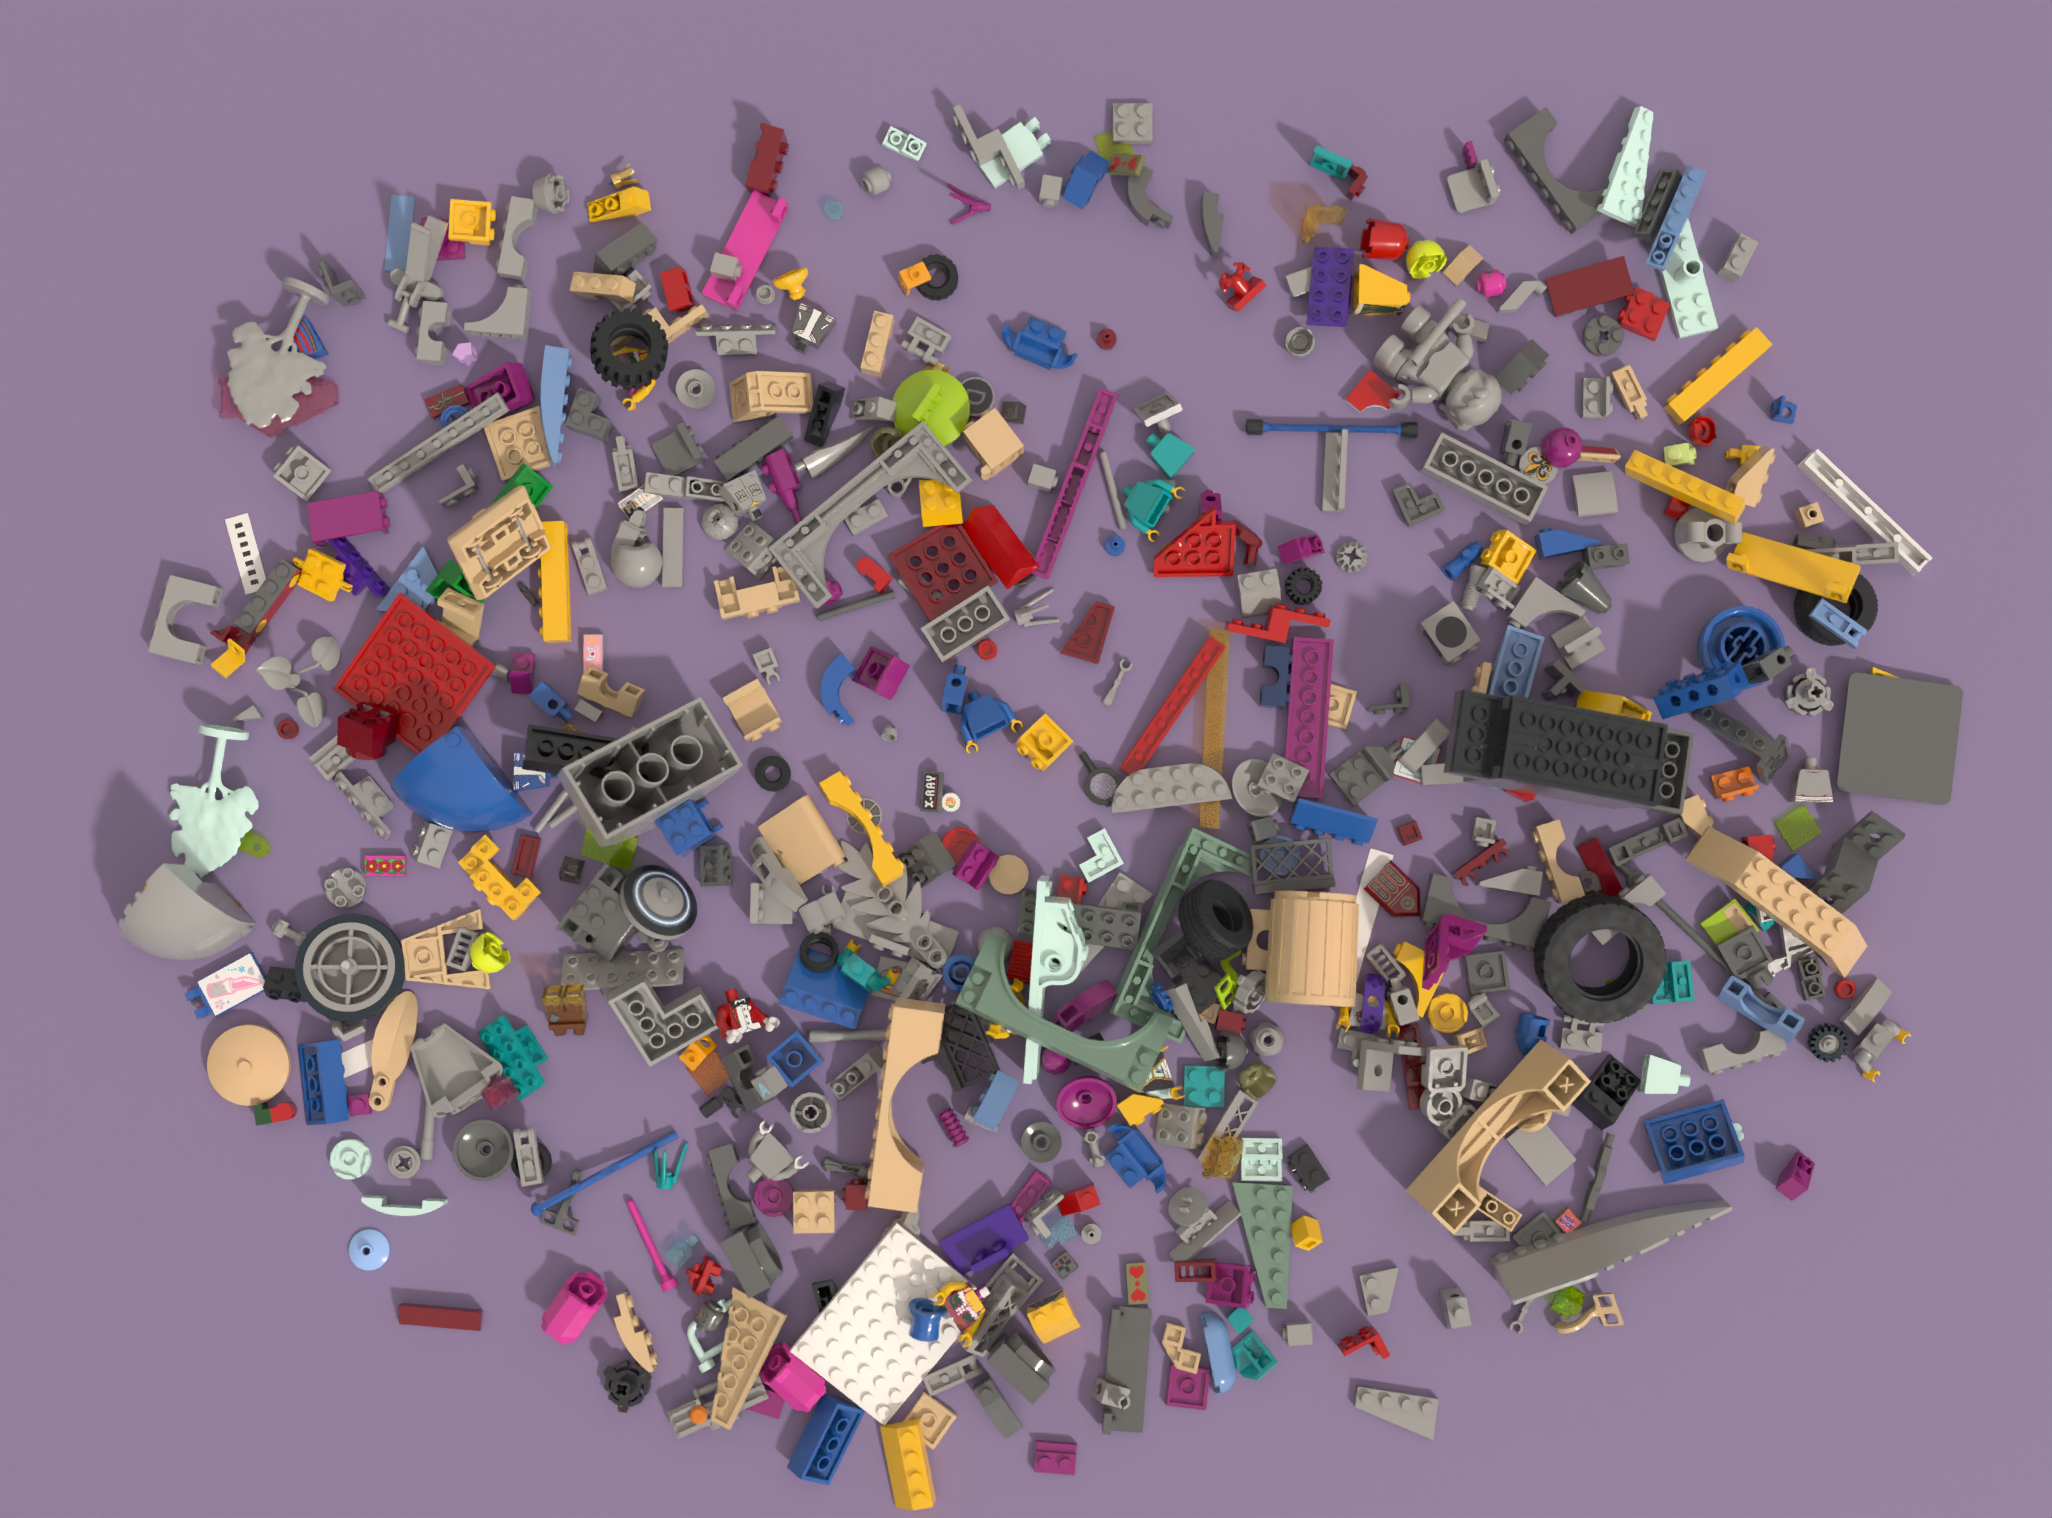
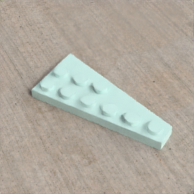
[1596,106,1653,227]

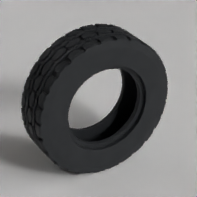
[1533,894,1666,1024]

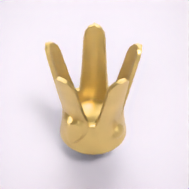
[608,163,639,189]

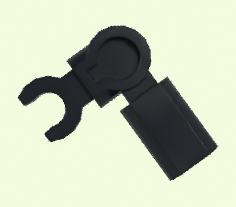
[699,1086,747,1119]

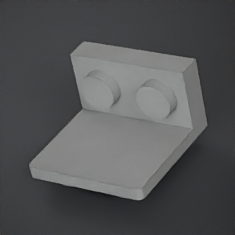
[725,521,777,580]
[750,883,793,924]

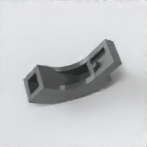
[1127,165,1174,229]

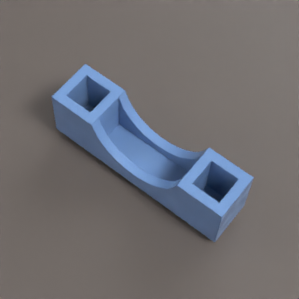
[1718,975,1805,1044]

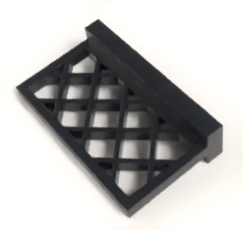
[938,1003,1000,1092]

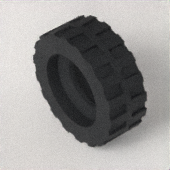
[916,254,958,301]

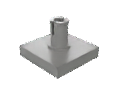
[1133,392,1182,433]

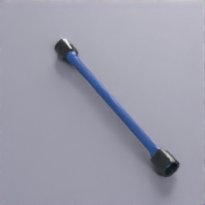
[1246,419,1418,438]

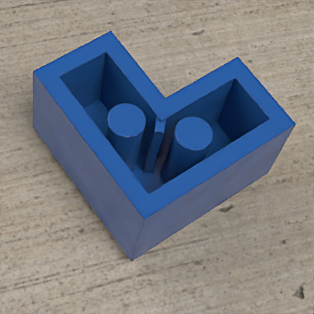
[1062,151,1110,209]

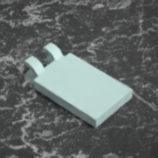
[975,117,1051,189]

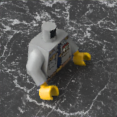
[1852,1019,1911,1082]

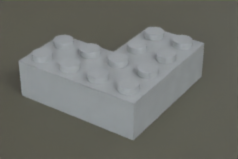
[608,973,718,1067]

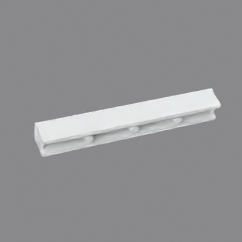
[1797,449,1932,576]

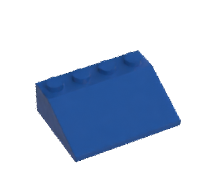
[779,946,869,1030]
[1644,1099,1745,1184]

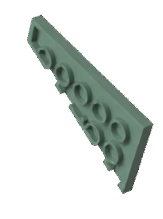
[1231,1181,1293,1309]

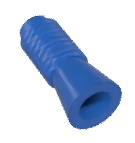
[1441,541,1483,581]

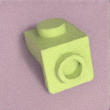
[1664,443,1697,467]

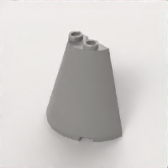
[410,1023,503,1118]

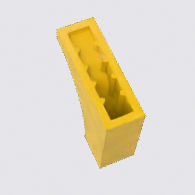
[1576,690,1652,721]
[1392,941,1444,1018]

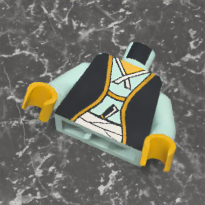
[1128,1045,1184,1099]

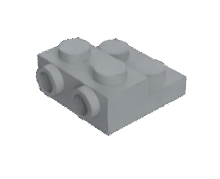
[272,445,332,502]

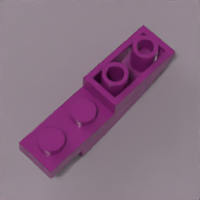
[1051,980,1117,1032]

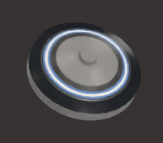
[620,865,697,940]

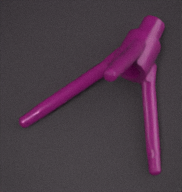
[947,184,991,225]

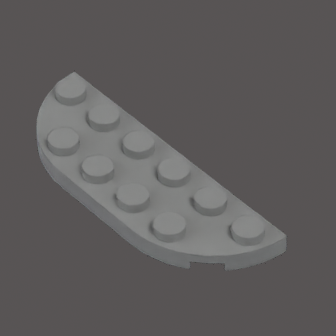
[1112,763,1232,813]

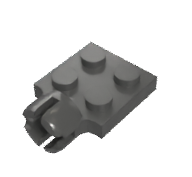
[1716,925,1773,990]

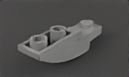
[643,472,726,502]
[748,836,808,912]

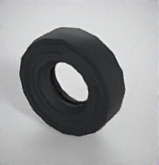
[755,756,791,791]

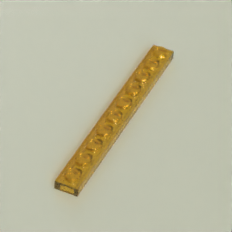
[1199,629,1230,829]

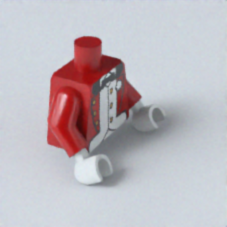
[715,988,780,1043]

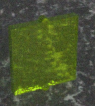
[1095,130,1134,162]
[1774,805,1822,851]

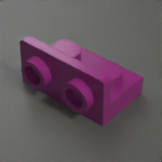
[952,840,999,890]

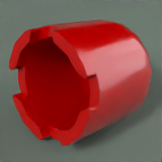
[1360,218,1410,261]

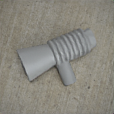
[1461,565,1487,611]

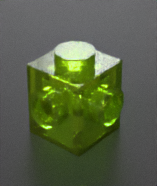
[1550,1285,1586,1320]

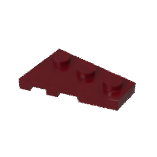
[1060,601,1115,665]

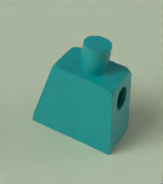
[1146,433,1195,480]

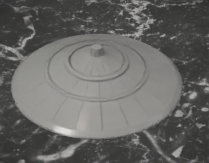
[1232,759,1284,817]

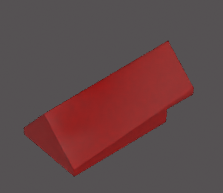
[963,505,1039,589]

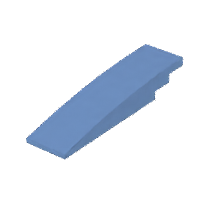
[1478,625,1545,790]

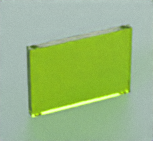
[580,826,639,870]

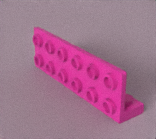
[702,191,789,312]

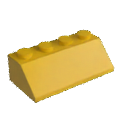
[880,1418,936,1510]

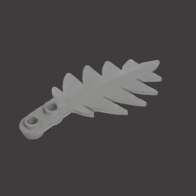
[838,841,948,968]

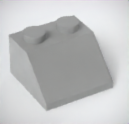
[1235,568,1281,618]

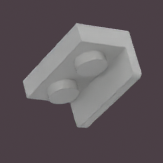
[1581,376,1613,419]

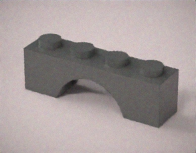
[707,1142,757,1229]

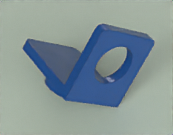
[1770,395,1797,424]

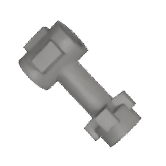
[271,919,308,947]
[1083,1128,1105,1168]

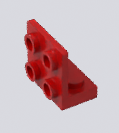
[1337,1326,1391,1360]

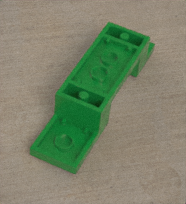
[425,463,553,603]

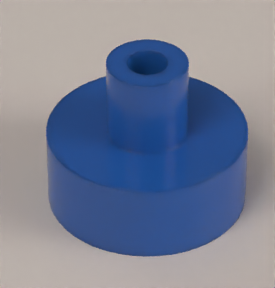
[1105,535,1125,556]

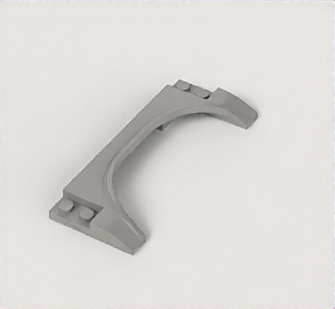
[768,421,973,609]

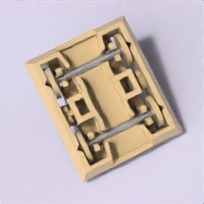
[447,485,551,601]

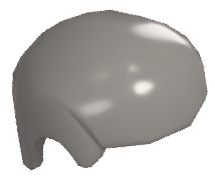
[1285,327,1315,357]

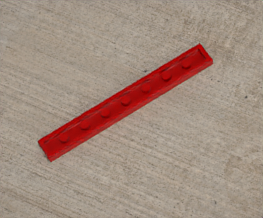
[1120,636,1226,775]

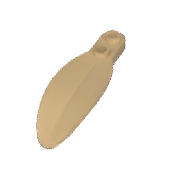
[369,991,418,1111]

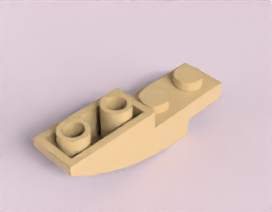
[614,1290,658,1372]

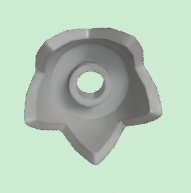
[1248,1021,1284,1057]

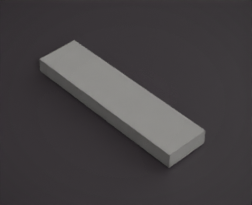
[662,508,684,588]

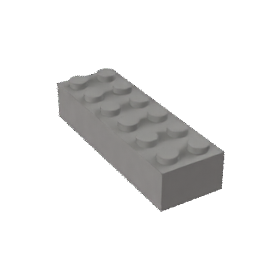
[1420,432,1548,526]

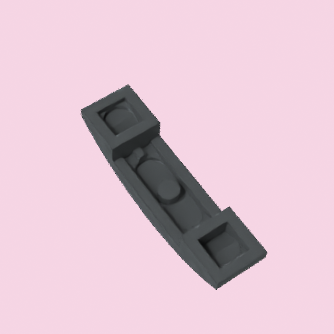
[1607,817,1689,867]

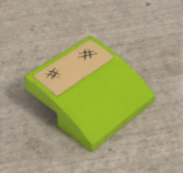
[1699,898,1760,945]

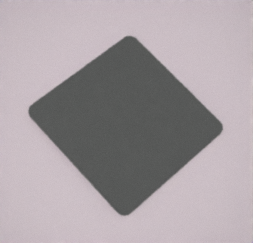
[1836,672,1963,804]

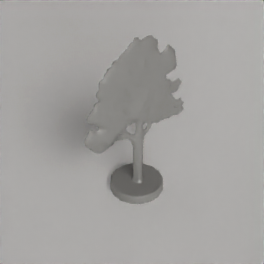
[227,277,330,428]

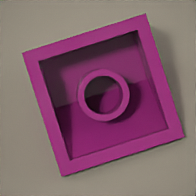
[852,646,910,700]

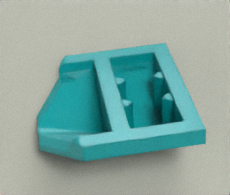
[1232,1330,1279,1381]

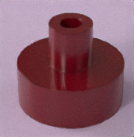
[1097,329,1117,350]

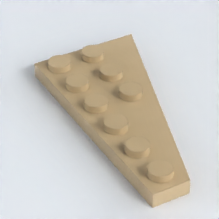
[711,1287,787,1430]

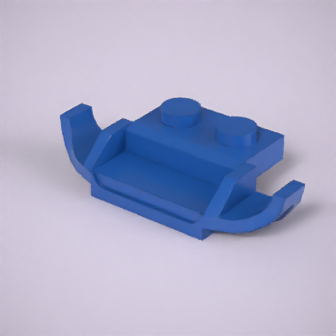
[1002,317,1078,370]
[1104,1123,1166,1194]

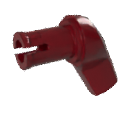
[1232,520,1262,565]

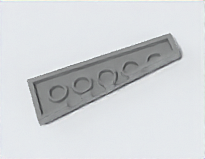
[1059,872,1152,972]

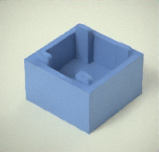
[972,1070,1020,1131]

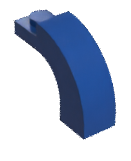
[821,653,856,726]

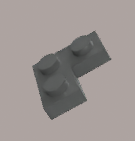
[1391,482,1445,527]

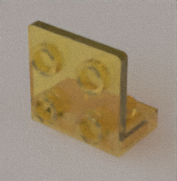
[1302,205,1347,242]

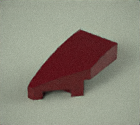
[210,626,256,655]

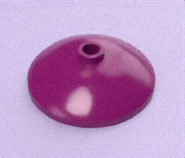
[1056,1076,1117,1129]

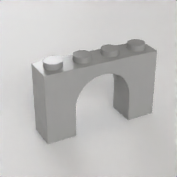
[148,575,223,666]

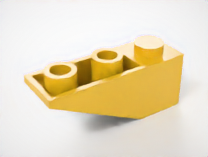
[587,186,651,222]

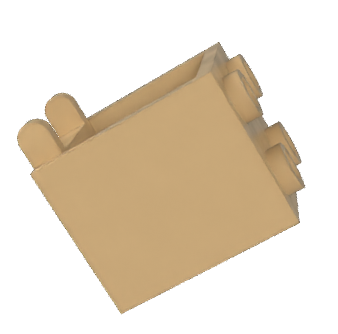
[963,408,1024,481]

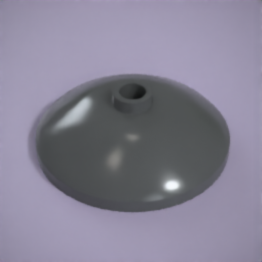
[453,1119,515,1181]

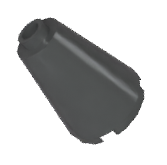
[1556,561,1612,614]

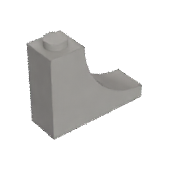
[464,285,532,340]
[1505,577,1586,629]

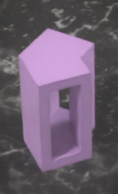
[452,342,478,367]

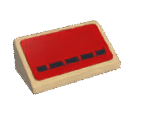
[1577,446,1620,463]

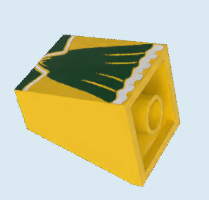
[1353,264,1410,315]
[1027,1289,1081,1344]

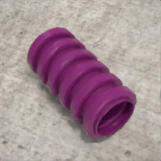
[937,1108,969,1147]

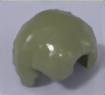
[870,427,904,458]
[1238,1062,1277,1099]

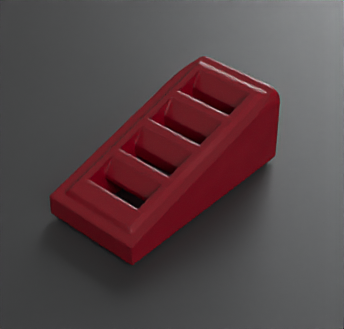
[1174,1258,1217,1282]

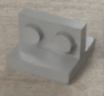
[1549,615,1605,670]
[890,957,942,1001]

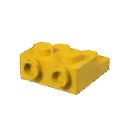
[448,199,496,246]
[1480,530,1537,585]
[1015,713,1073,772]

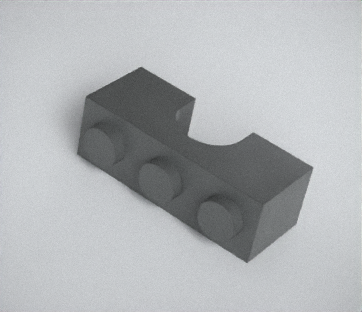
[721,1044,776,1112]

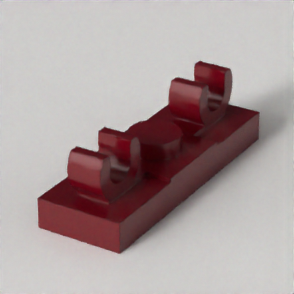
[1451,838,1509,886]

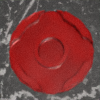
[941,827,980,866]

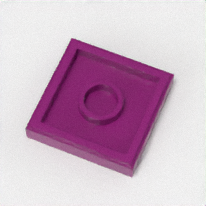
[1165,1363,1211,1410]

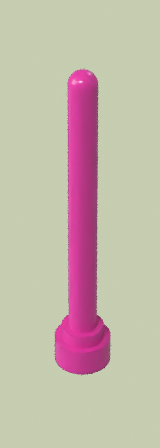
[627,1199,678,1292]

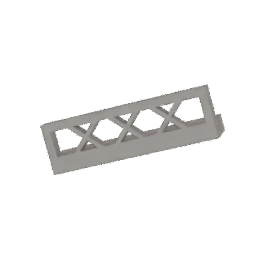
[1321,430,1348,513]
[1196,1089,1258,1171]
[960,1274,1028,1357]

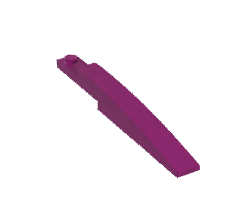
[1031,388,1118,580]

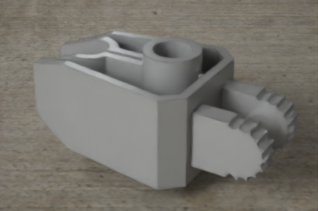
[611,510,648,556]

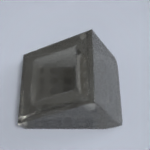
[1001,401,1026,424]
[559,856,585,884]

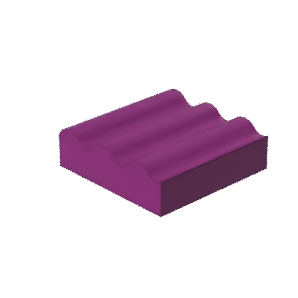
[1462,141,1478,170]

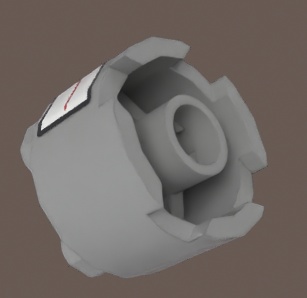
[790,1091,833,1133]

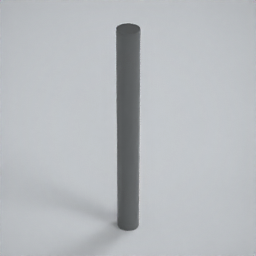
[817,590,895,621]

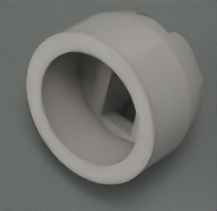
[881,725,898,742]

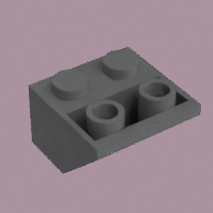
[897,832,956,888]

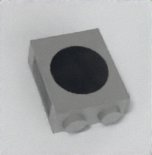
[1417,601,1481,665]

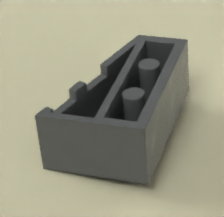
[593,222,657,276]

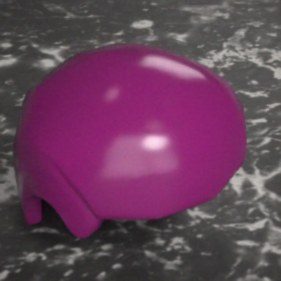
[1041,1048,1071,1075]

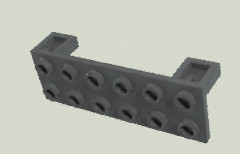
[1017,888,1143,950]
[1102,1305,1152,1435]

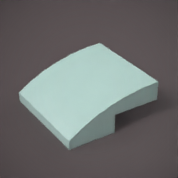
[1241,1138,1282,1182]

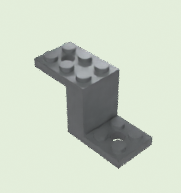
[1807,810,1906,914]

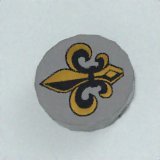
[1517,447,1558,485]

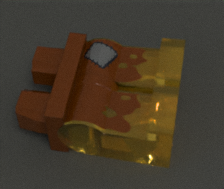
[542,984,588,1036]

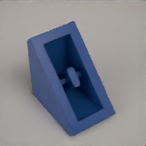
[1777,854,1816,880]

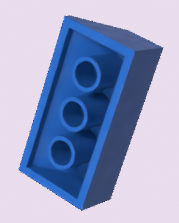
[1289,798,1378,846]
[298,1039,349,1125]
[787,1393,865,1485]

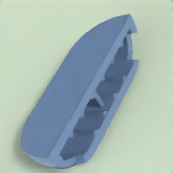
[1200,1312,1236,1395]

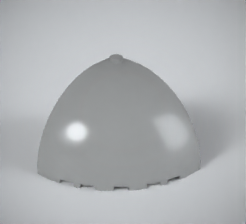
[118,863,256,961]

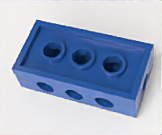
[1653,661,1749,719]

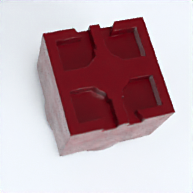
[337,701,397,760]

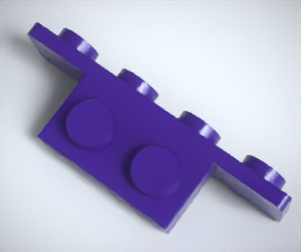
[327,537,390,598]

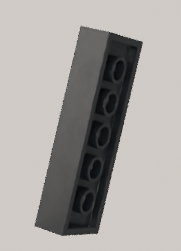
[522,724,649,780]

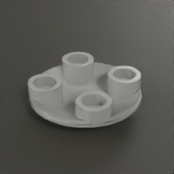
[324,868,366,908]

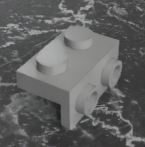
[607,269,652,312]
[1477,566,1521,610]
[411,821,453,868]

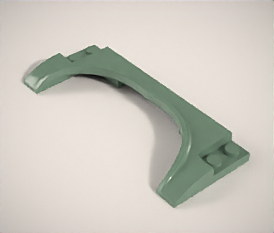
[1110,827,1260,1044]
[955,932,1173,1093]

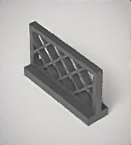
[1250,838,1336,894]

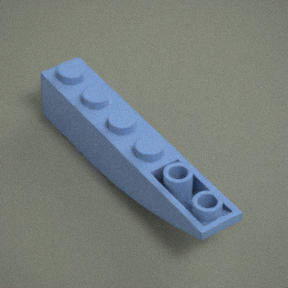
[1645,165,1707,271]
[540,345,572,468]

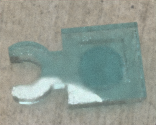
[1040,1216,1078,1250]

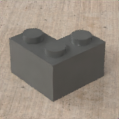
[1495,339,1549,394]
[565,388,613,443]

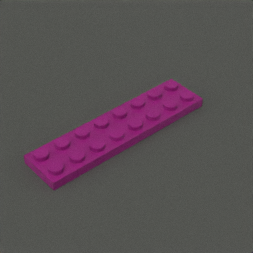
[1285,637,1334,799]

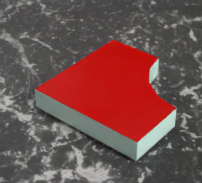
[1345,370,1401,413]

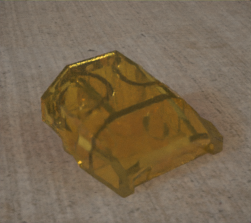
[1201,1136,1244,1179]

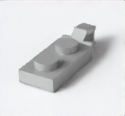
[612,436,640,492]
[1455,1220,1510,1242]

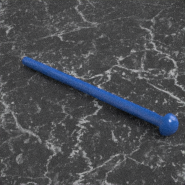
[531,1131,679,1217]

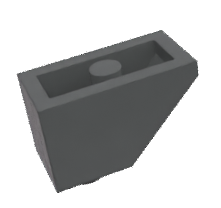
[1247,816,1279,843]

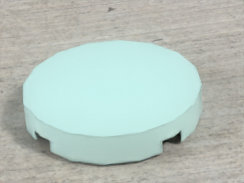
[330,1138,372,1180]

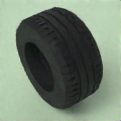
[1794,573,1878,646]
[1178,880,1254,960]

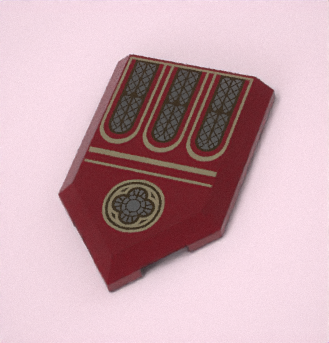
[1363,860,1421,917]

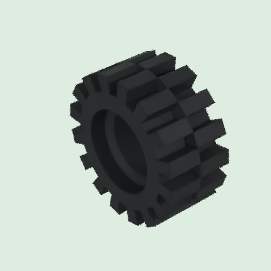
[1285,567,1322,605]

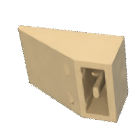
[1725,445,1775,507]

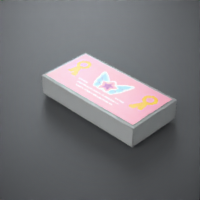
[583,634,604,673]

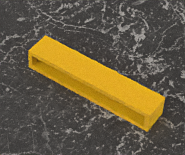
[1663,327,1773,425]
[1625,450,1745,525]
[538,521,571,643]

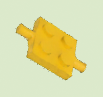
[292,548,353,601]

